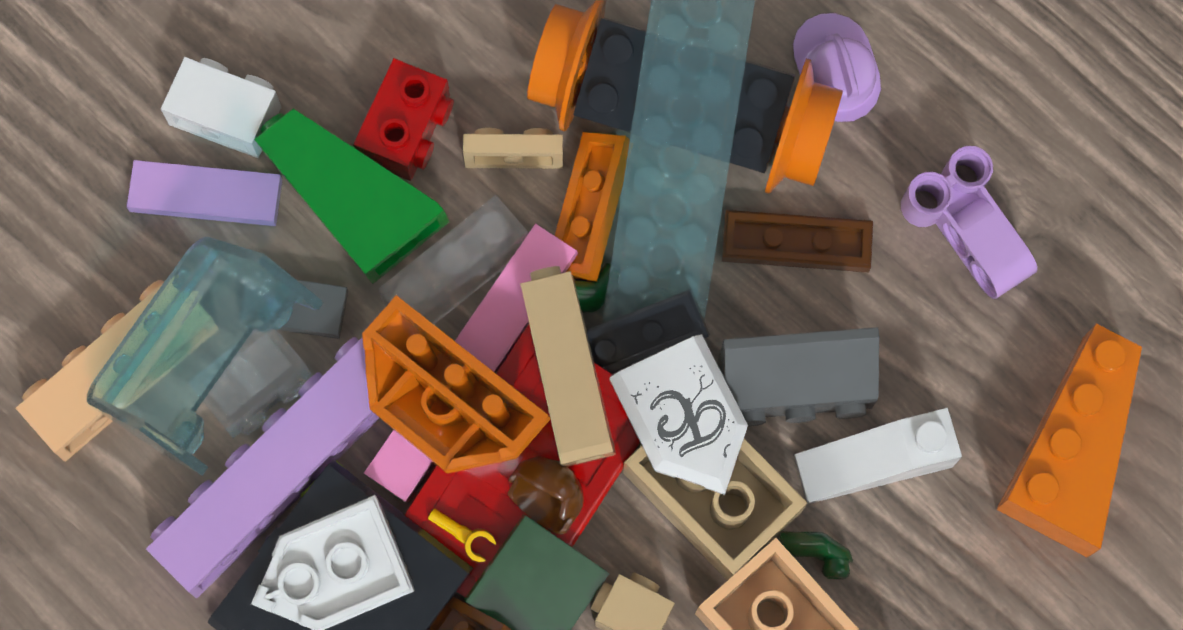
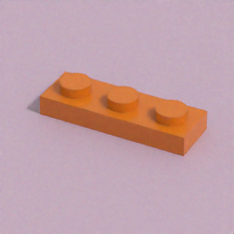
[554,132,634,281]

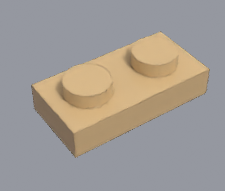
[463,128,563,169]

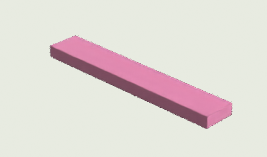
[364,223,578,503]

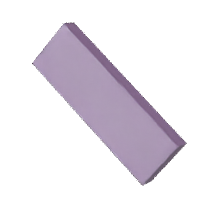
[127,160,282,226]

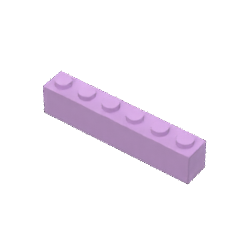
[146,337,379,598]

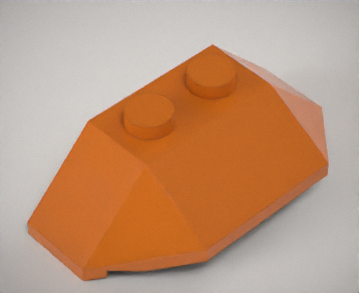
[362,295,551,473]

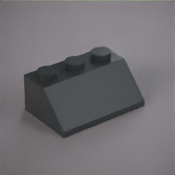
[717,327,879,427]

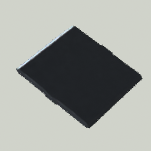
[207,460,474,630]

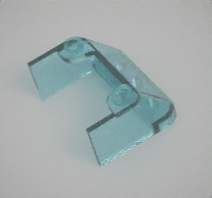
[86,237,324,476]

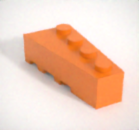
[996,323,1142,557]

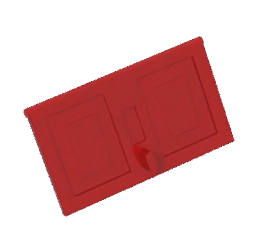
[405,324,640,597]

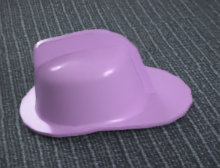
[793,13,881,122]

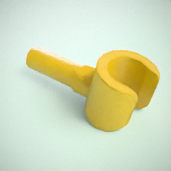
[428,509,496,562]

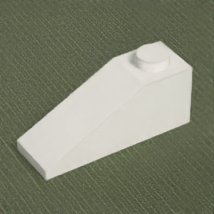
[794,408,962,504]

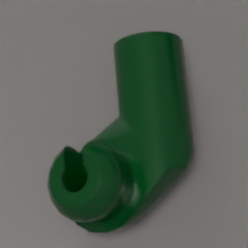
[780,531,853,580]

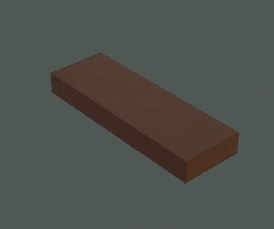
[722,210,873,273]

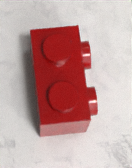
[353,58,454,181]

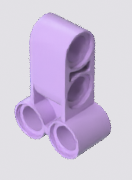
[901,146,1037,299]

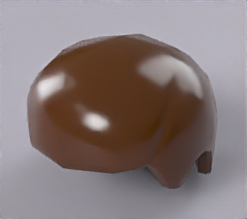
[508,456,584,535]

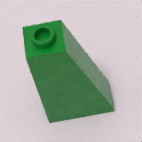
[254,108,449,284]

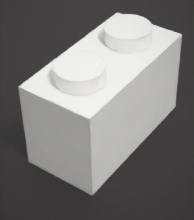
[161,57,281,159]

